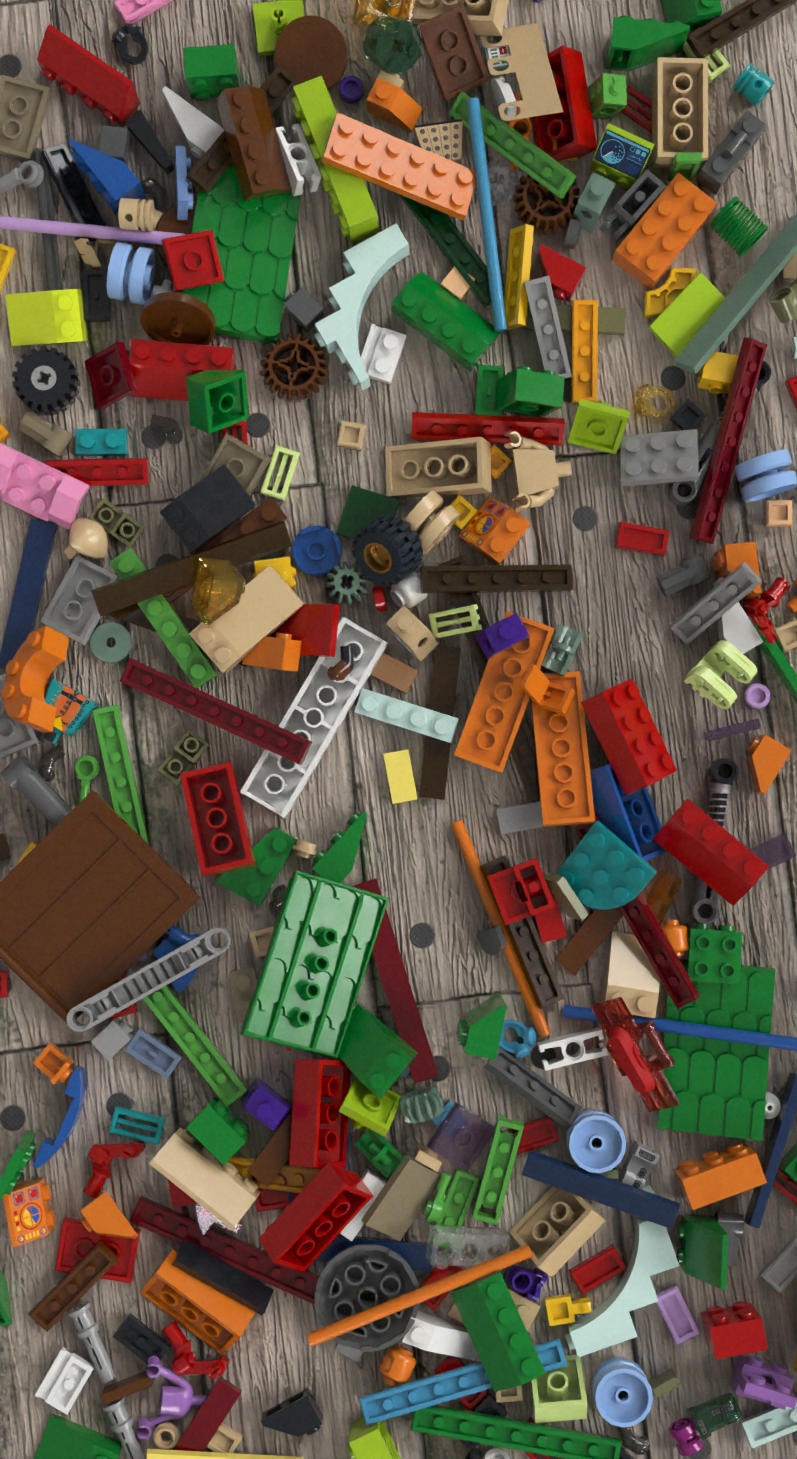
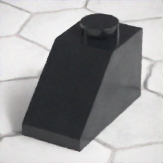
[261,1388,323,1437]

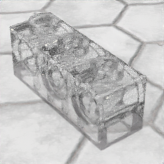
[426,1225,510,1269]

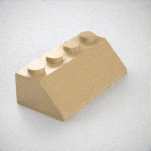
[149,1128,261,1230]

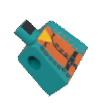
[42,679,100,744]

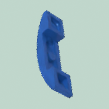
[33,1066,86,1168]

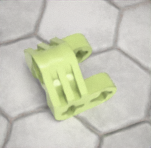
[684,640,757,709]

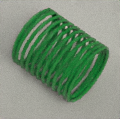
[709,196,768,257]

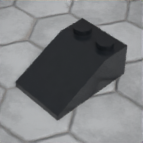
[160,464,256,553]

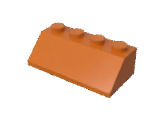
[139,1249,255,1355]

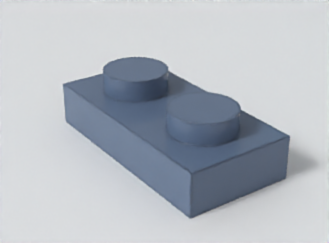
[125,1027,183,1079]

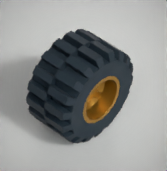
[352,515,423,586]

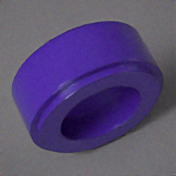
[339,76,364,104]

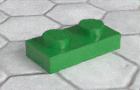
[475,365,504,416]

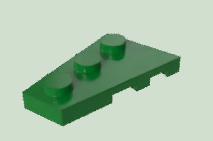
[215,827,297,907]

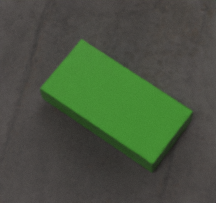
[668,152,702,181]

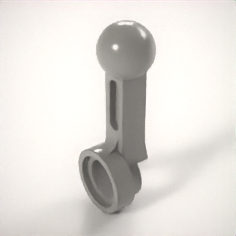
[0,160,44,195]

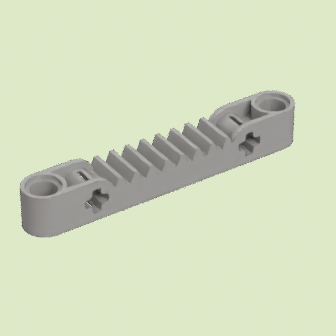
[67,926,232,1032]

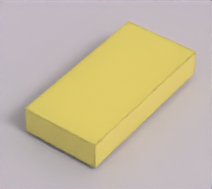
[383,749,418,804]

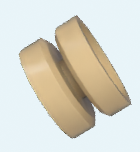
[402,490,460,556]

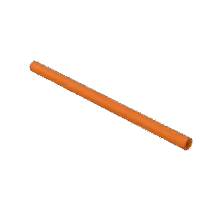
[451,820,551,1038]
[307,1244,533,1347]

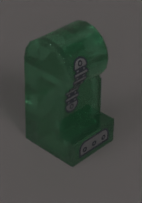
[688,1393,742,1440]

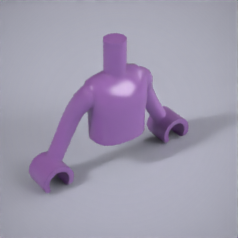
[137,1356,207,1440]

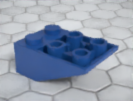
[69,139,148,214]

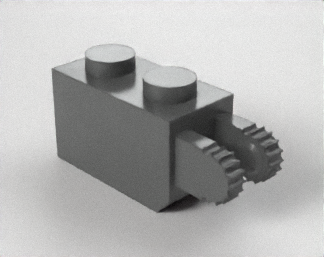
[600,169,666,243]

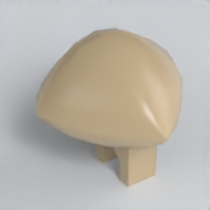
[64,518,108,560]

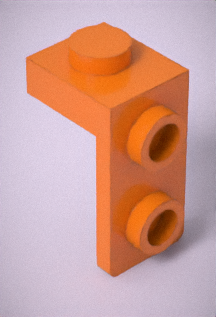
[520,663,576,715]

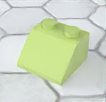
[530,1355,587,1423]

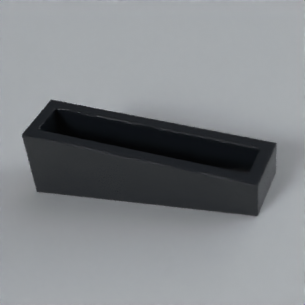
[125,109,175,175]

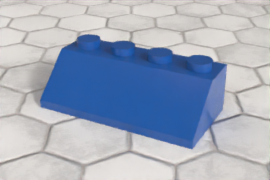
[590,763,667,861]

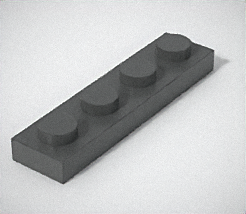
[484,1046,581,1129]

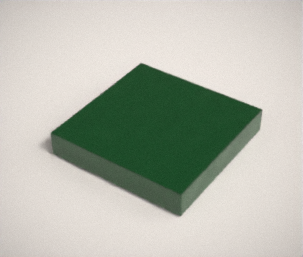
[337,485,400,540]

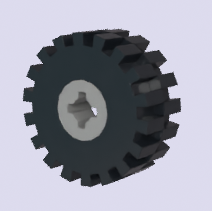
[12,347,80,415]

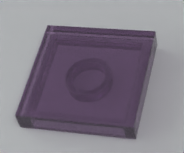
[427,1102,494,1171]

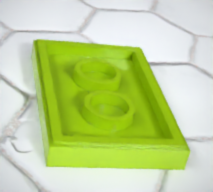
[647,272,725,358]

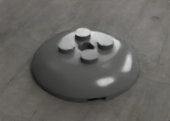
[315,1244,420,1352]

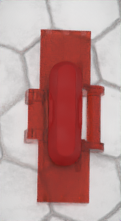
[591,997,680,1112]

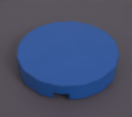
[292,525,342,577]

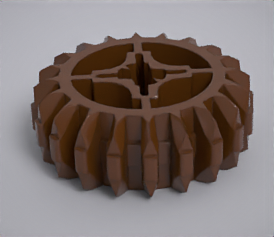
[513,174,580,235]
[260,333,328,402]

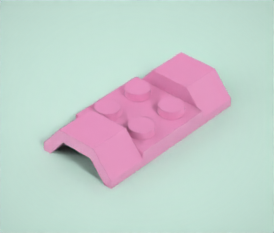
[0,443,90,531]

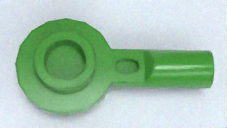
[74,755,100,805]
[422,1172,451,1223]

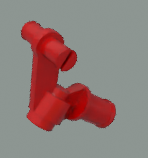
[743,577,790,643]
[83,1141,146,1198]
[162,1320,230,1379]

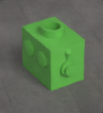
[588,73,627,119]

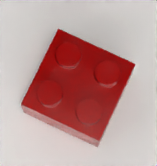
[700,1301,768,1360]

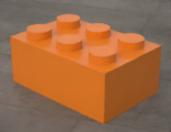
[673,1142,767,1210]

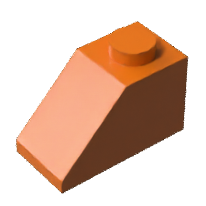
[367,77,423,132]
[242,633,301,672]
[747,734,792,794]
[81,1191,139,1239]

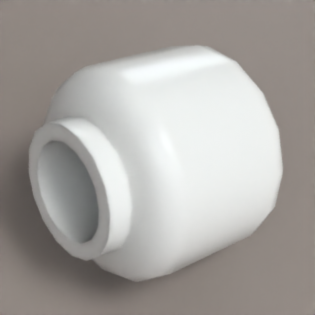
[390,572,428,609]

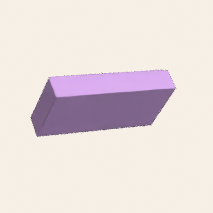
[656,1284,700,1345]

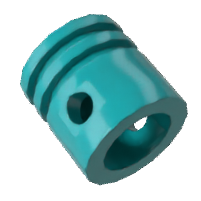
[732,63,775,107]

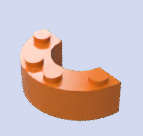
[1,626,70,733]

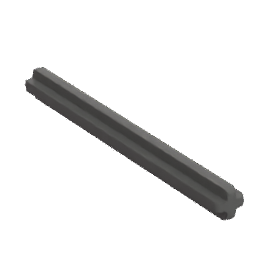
[34,148,62,291]

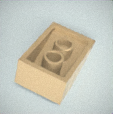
[600,931,660,1018]

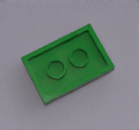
[0,1130,37,1201]

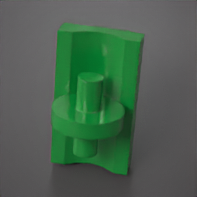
[354,1129,404,1178]

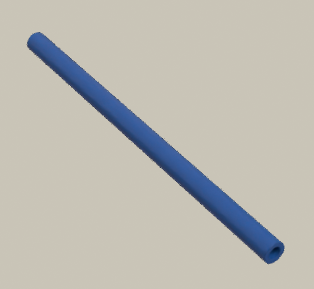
[563,1005,797,1051]

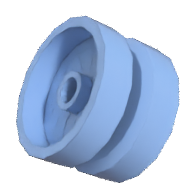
[107,242,156,305]
[734,449,797,503]
[565,1109,626,1173]
[591,1357,653,1427]

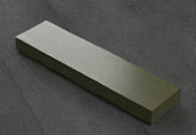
[524,303,626,335]

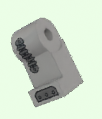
[618,1141,660,1189]

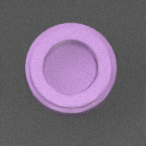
[743,683,770,709]

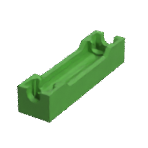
[472,1114,524,1225]

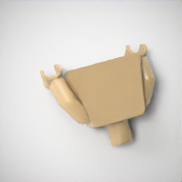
[504,431,572,512]

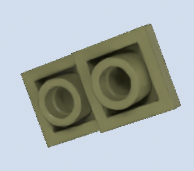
[88,498,145,548]
[157,729,209,787]

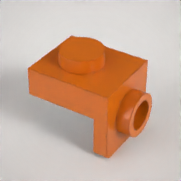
[33,1042,75,1085]

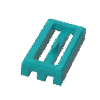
[109,1106,166,1145]

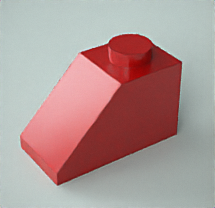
[537,244,586,301]

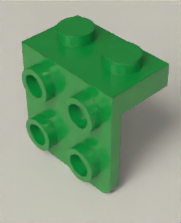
[687,923,743,984]

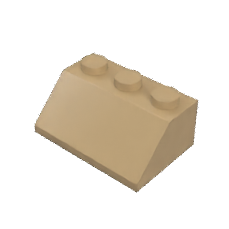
[509,1186,606,1277]

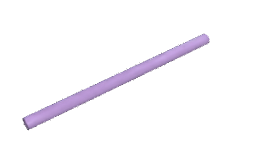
[0,216,185,245]

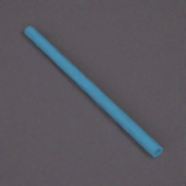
[466,98,507,332]

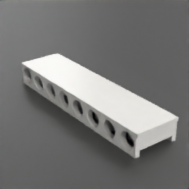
[240,617,388,819]

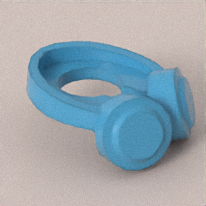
[499,1020,537,1058]

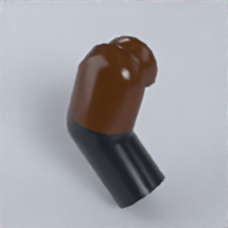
[327,646,354,681]

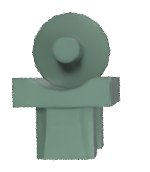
[541,624,583,677]

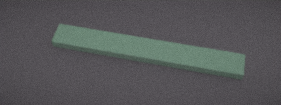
[674,214,797,374]

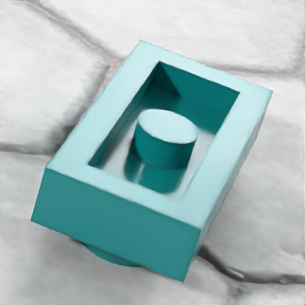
[75,429,128,456]

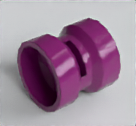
[669,1418,703,1456]

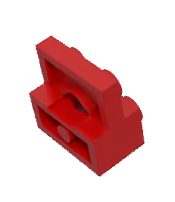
[487,858,555,925]

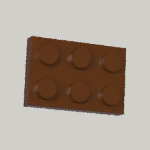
[416,5,490,101]

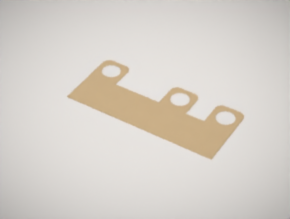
[481,23,563,121]

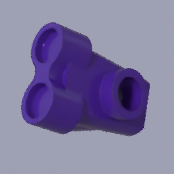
[503,1265,548,1302]

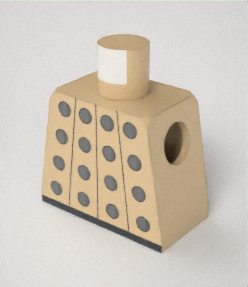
[414,119,463,165]

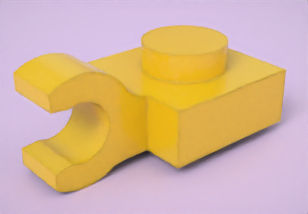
[545,1293,592,1326]

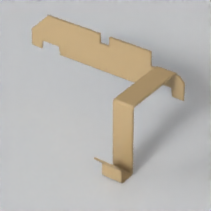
[74,238,129,269]

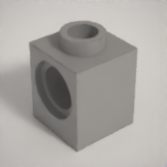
[91,1018,134,1061]

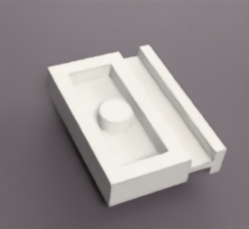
[361,324,407,385]
[35,1347,95,1415]

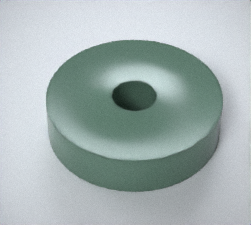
[90,622,133,664]

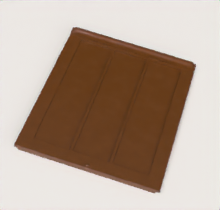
[0,790,201,1024]

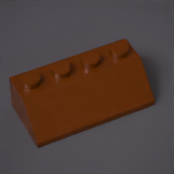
[216,85,292,202]

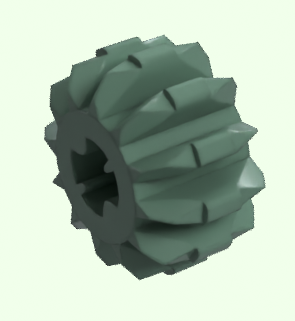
[326,561,369,605]
[399,1087,444,1124]

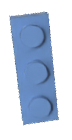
[175,146,193,220]

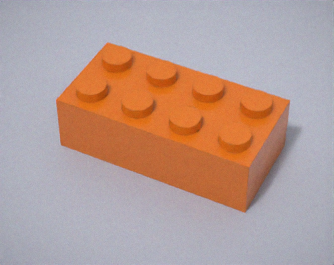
[612,173,718,291]

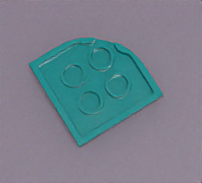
[556,821,657,910]

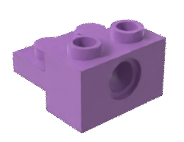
[730,1355,797,1410]

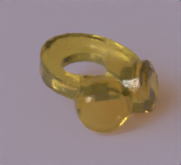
[634,384,676,418]

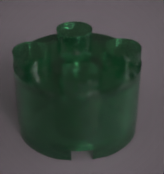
[363,16,423,74]

